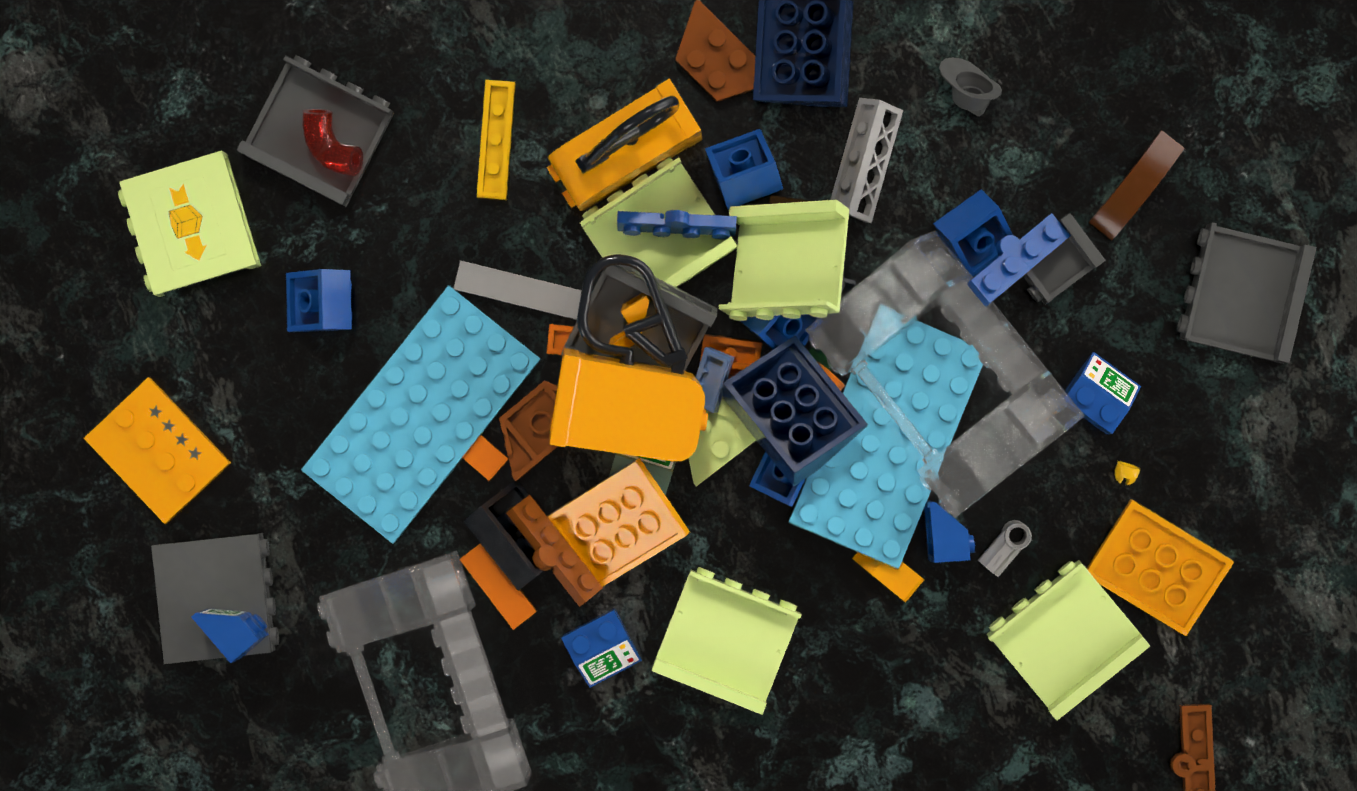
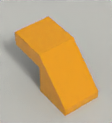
[609,293,650,348]
[852,552,924,603]

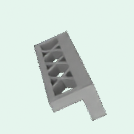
[830,98,903,223]

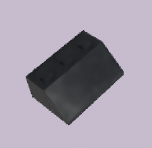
[463,480,543,591]

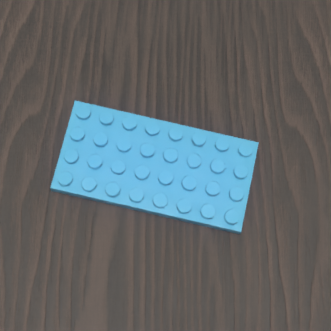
[301,285,541,544]
[788,305,988,569]

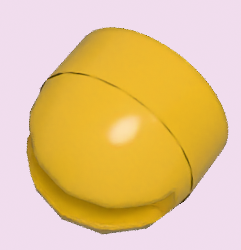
[1114,461,1140,485]

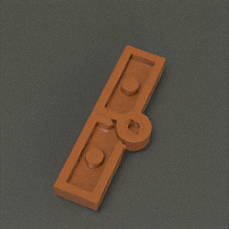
[506,495,603,607]
[1170,704,1215,791]

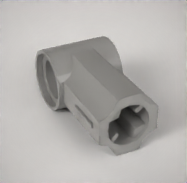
[978,520,1032,577]

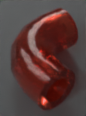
[303,109,363,176]

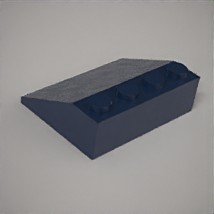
[753,0,853,107]
[723,336,868,487]

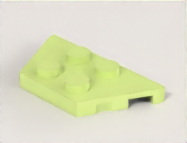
[689,396,756,486]

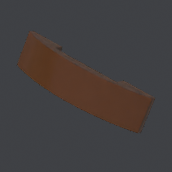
[1088,130,1185,241]

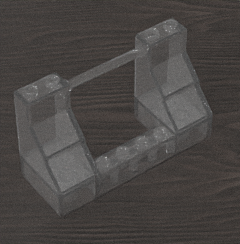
[805,231,1085,518]
[317,550,532,791]

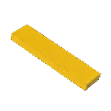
[477,80,515,200]

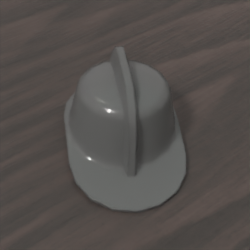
[939,57,1002,116]

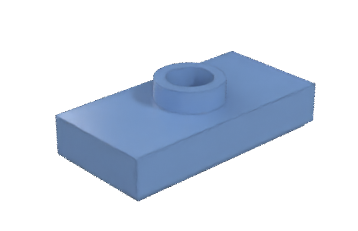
[696,347,735,413]

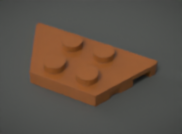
[675,0,756,102]
[499,380,558,481]

